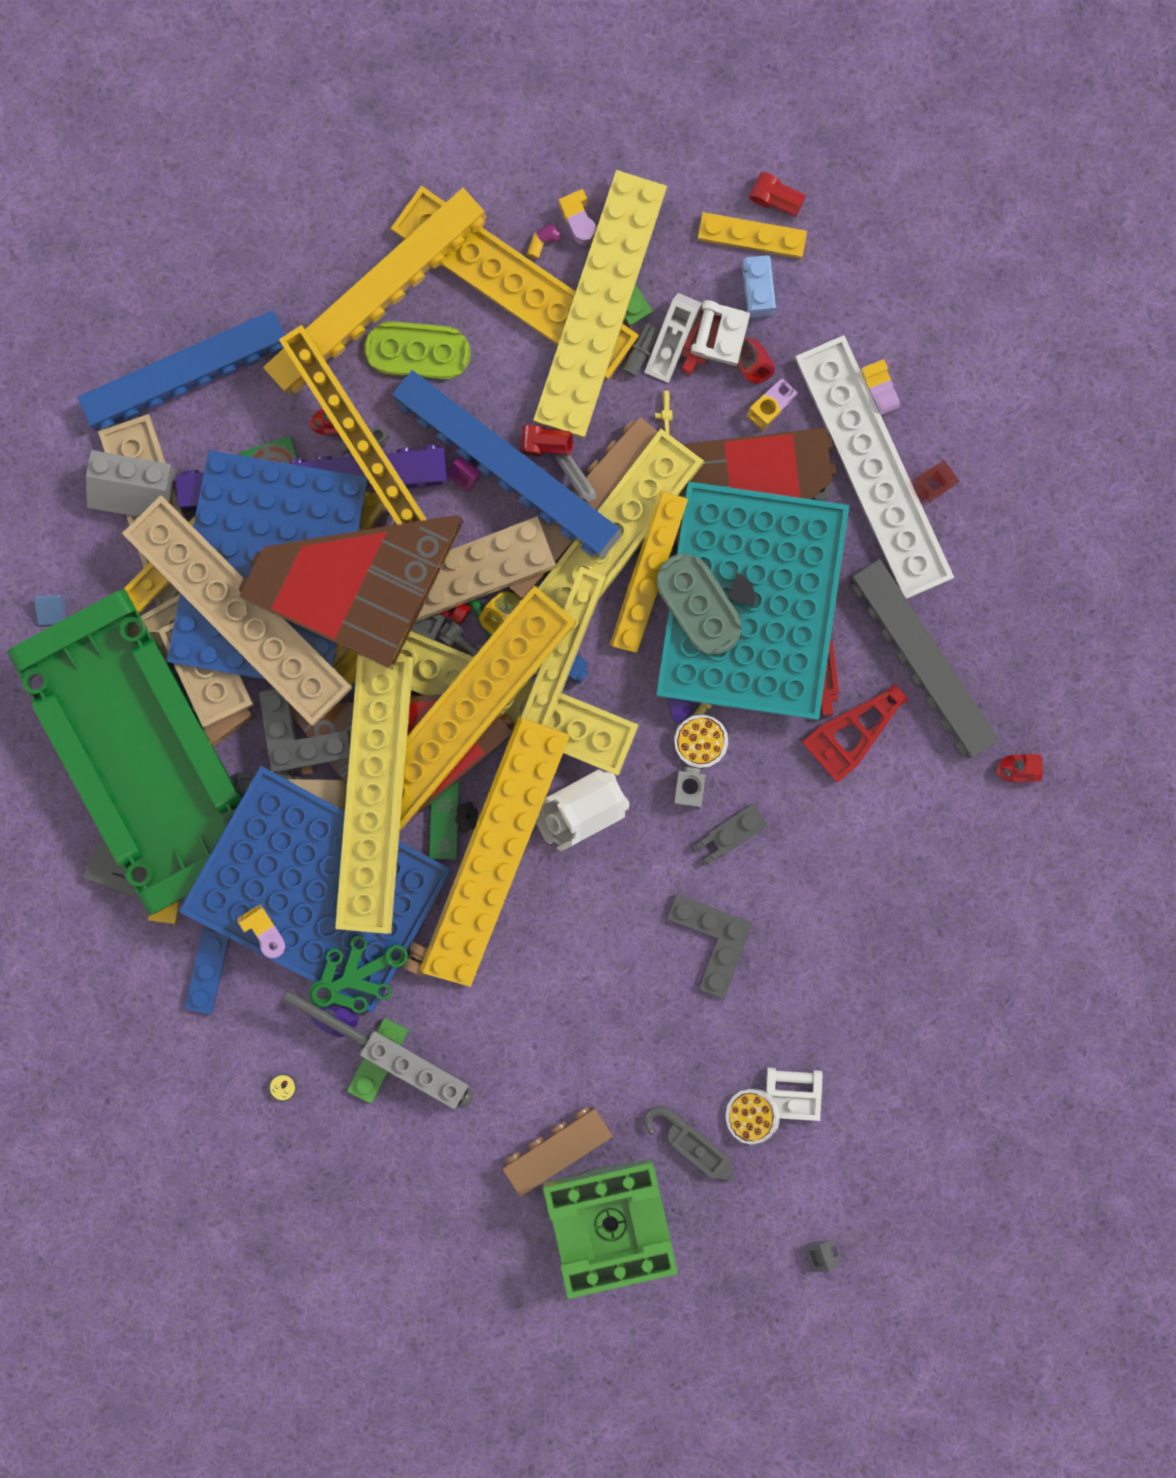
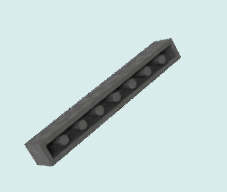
[850,559,1000,759]

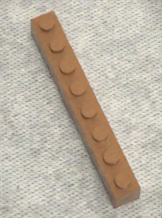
[507,417,658,600]

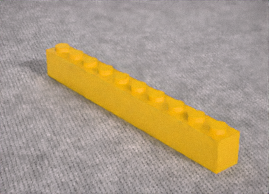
[263,188,487,395]
[279,325,451,561]

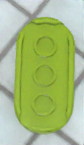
[364,321,471,380]

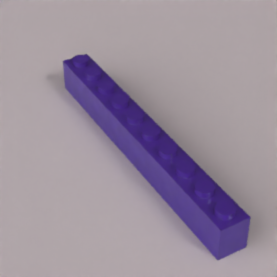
[176,445,449,513]

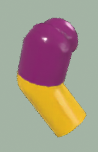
[527,225,561,259]

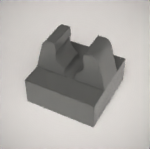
[804,1240,841,1272]

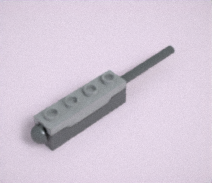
[282,990,473,1110]

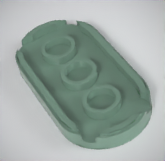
[657,554,741,655]

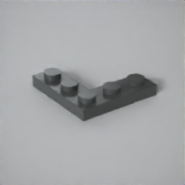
[259,689,351,773]
[667,894,753,999]

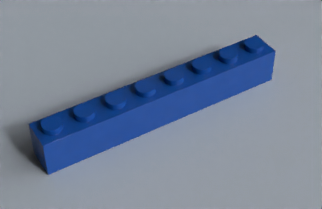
[78,310,285,431]

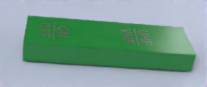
[429,781,460,860]

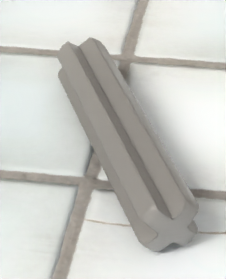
[555,455,597,503]

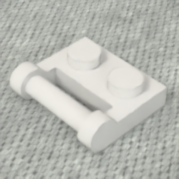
[691,300,750,366]
[766,1067,822,1121]

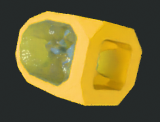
[479,591,521,635]

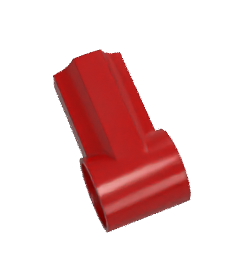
[749,172,806,217]
[519,425,574,457]

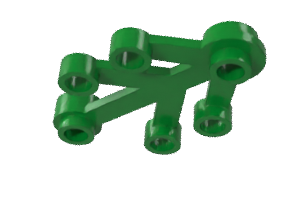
[308,935,408,1013]

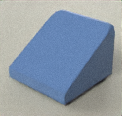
[34,595,66,626]

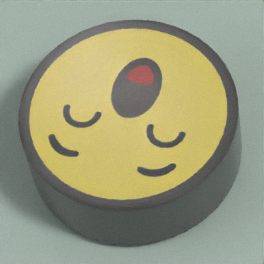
[269,1073,297,1101]

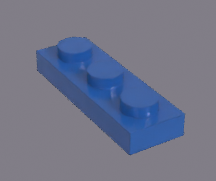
[184,929,230,1015]

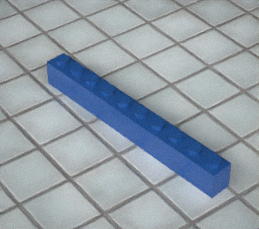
[392,370,622,560]

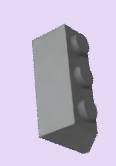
[86,450,177,517]

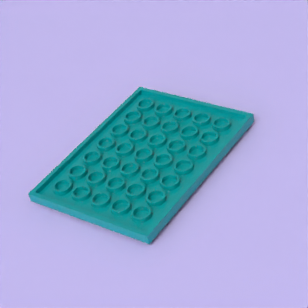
[656,482,849,720]

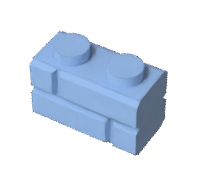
[742,255,776,318]

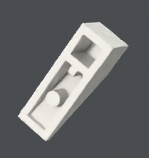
[644,293,702,383]

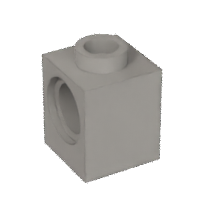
[674,767,706,808]

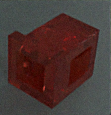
[914,460,960,503]

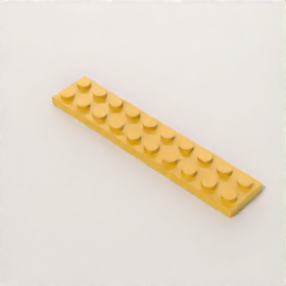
[391,186,639,380]
[399,586,577,831]
[420,716,570,987]

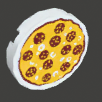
[674,713,728,768]
[725,1089,780,1145]

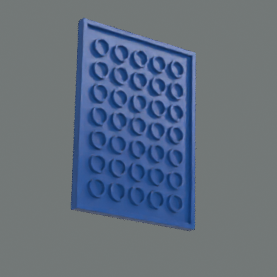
[167,450,369,680]
[179,765,452,1013]

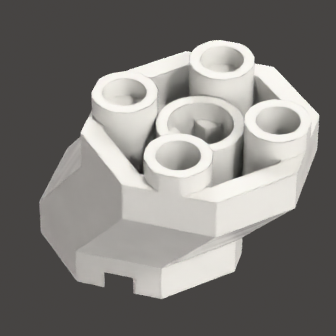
[536,769,629,851]

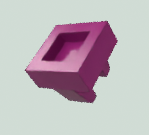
[448,456,481,493]

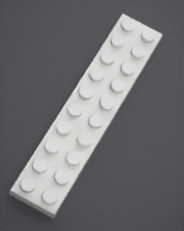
[795,335,954,599]

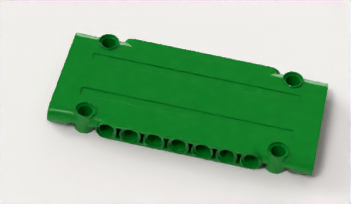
[7,589,241,916]

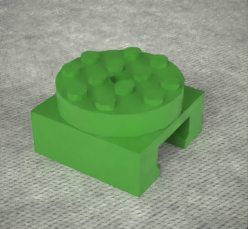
[543,1158,678,1299]

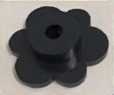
[455,802,478,832]

